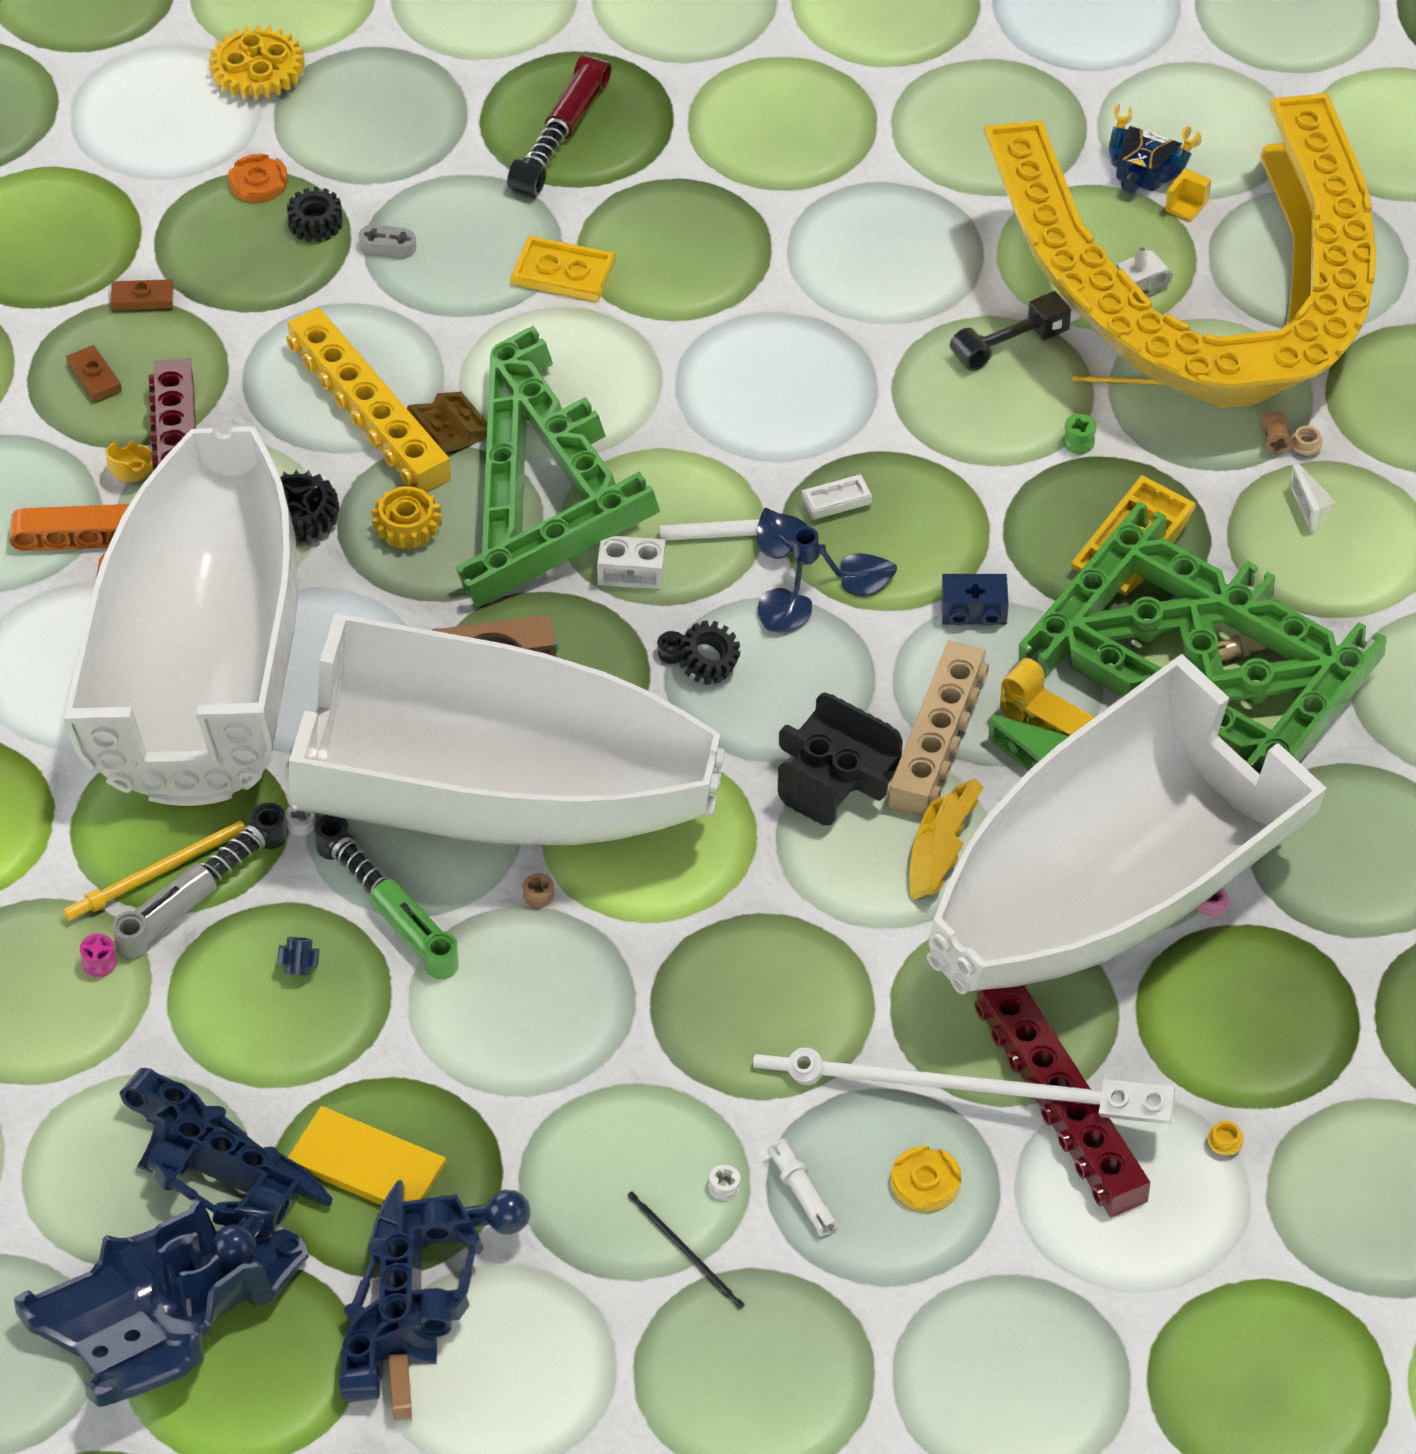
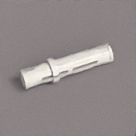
[767,1139,839,1236]

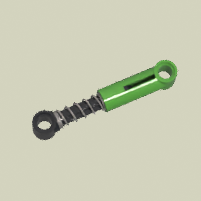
[314,814,459,979]

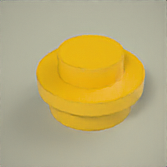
[1208,1121,1244,1155]

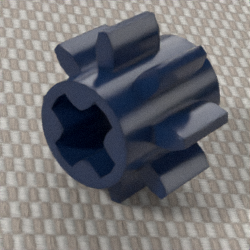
[277,937,320,975]

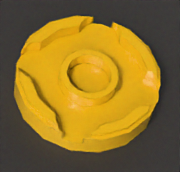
[891,1146,962,1212]

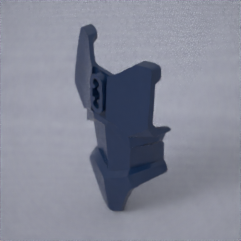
[14,1198,309,1407]

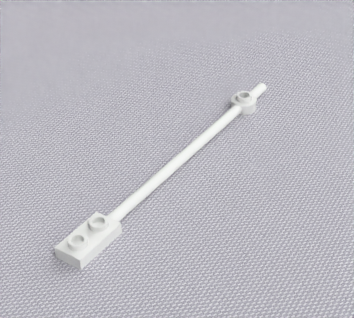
[753,1047,1175,1124]

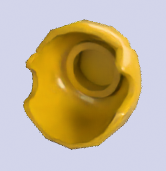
[105,441,154,483]

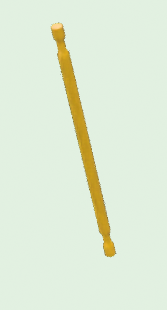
[1072,376,1165,385]

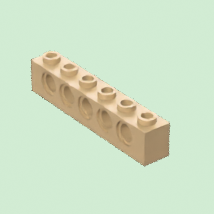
[888,640,989,816]

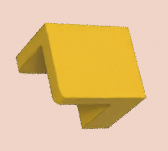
[1165,169,1211,222]

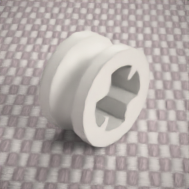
[285,805,316,836]
[708,1165,741,1201]

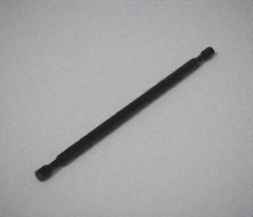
[628,1191,745,1309]

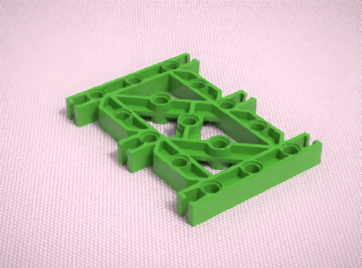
[1018,501,1386,774]

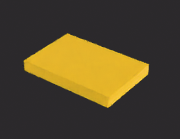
[511,236,616,303]

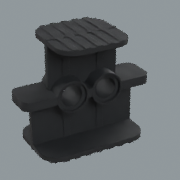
[777,692,903,826]

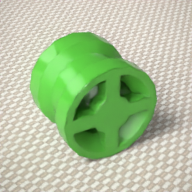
[1063,414,1096,454]

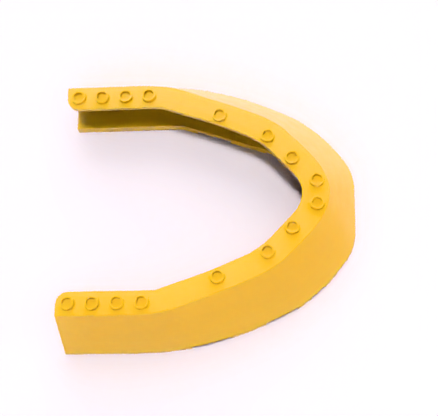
[983,93,1376,408]

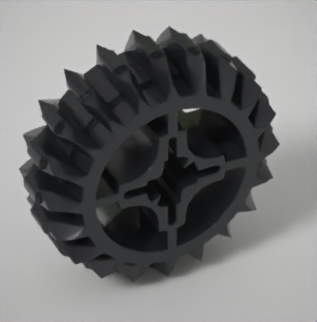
[280,469,340,547]

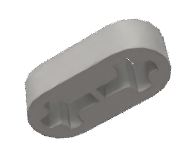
[359,225,416,258]

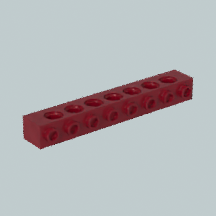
[974,985,1151,1217]

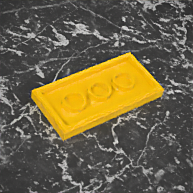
[288,1106,447,1205]

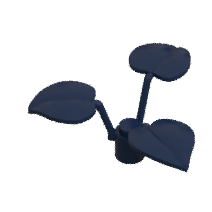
[757,508,897,633]

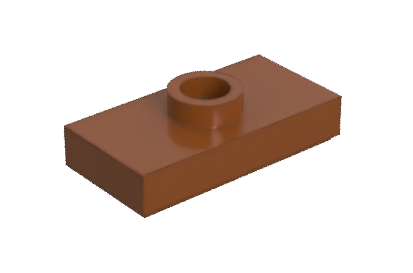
[111,279,174,311]
[66,345,122,402]

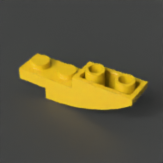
[909,778,984,900]

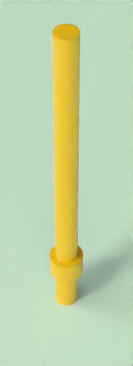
[62,820,246,922]

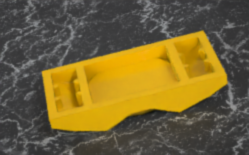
[1071,475,1196,596]

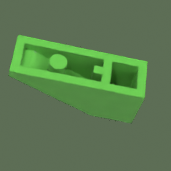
[988,714,1068,771]

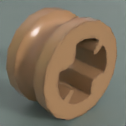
[523,873,554,908]

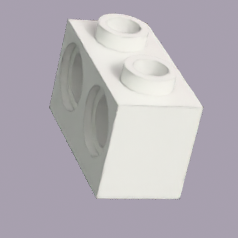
[597,536,666,590]

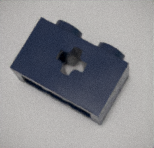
[941,574,1009,625]

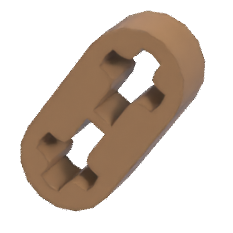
[389,1353,412,1420]

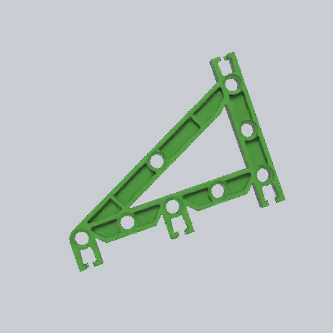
[455,326,660,608]

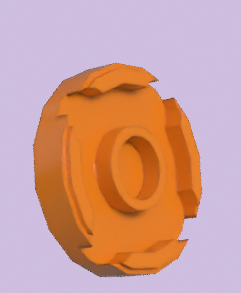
[228,154,288,203]

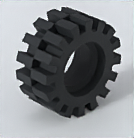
[287,187,343,242]
[677,620,741,685]

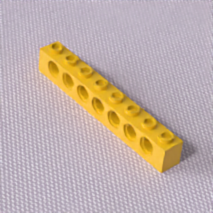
[286,307,451,492]

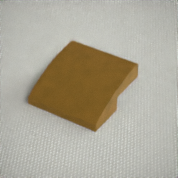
[407,392,487,452]

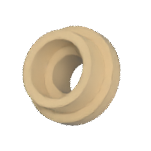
[1291,426,1323,455]

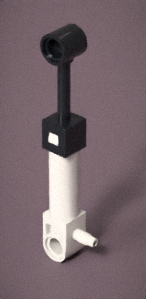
[949,246,1173,371]

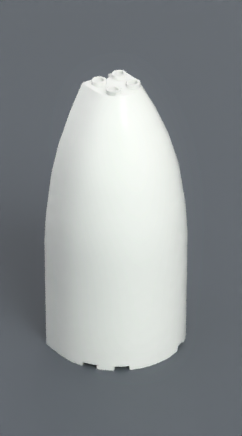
[63,427,298,806]
[288,613,725,846]
[927,654,1327,995]

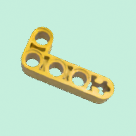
[1000,658,1095,737]

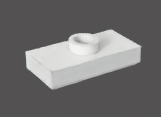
[801,474,872,520]

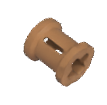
[1261,412,1293,455]

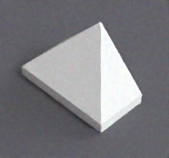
[1290,464,1336,532]

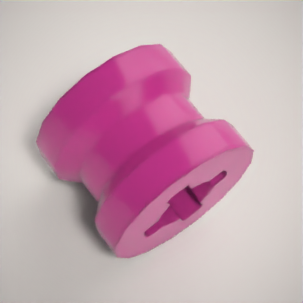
[80,933,117,977]

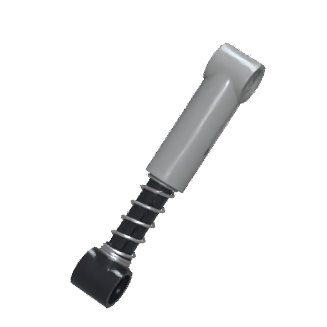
[112,802,287,959]

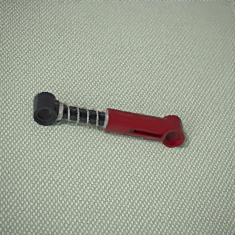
[507,55,612,196]

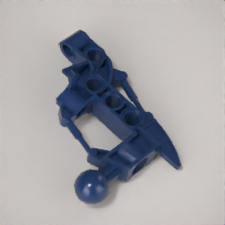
[119,1068,333,1270]
[339,1180,531,1403]

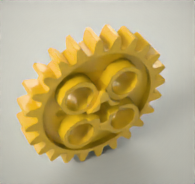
[209,25,305,100]

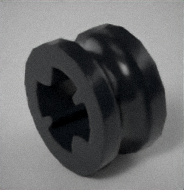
[657,631,684,664]

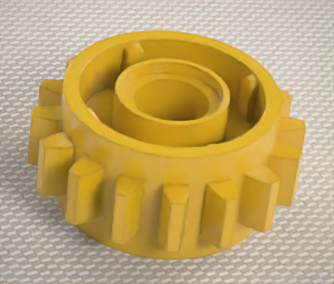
[372,486,442,549]

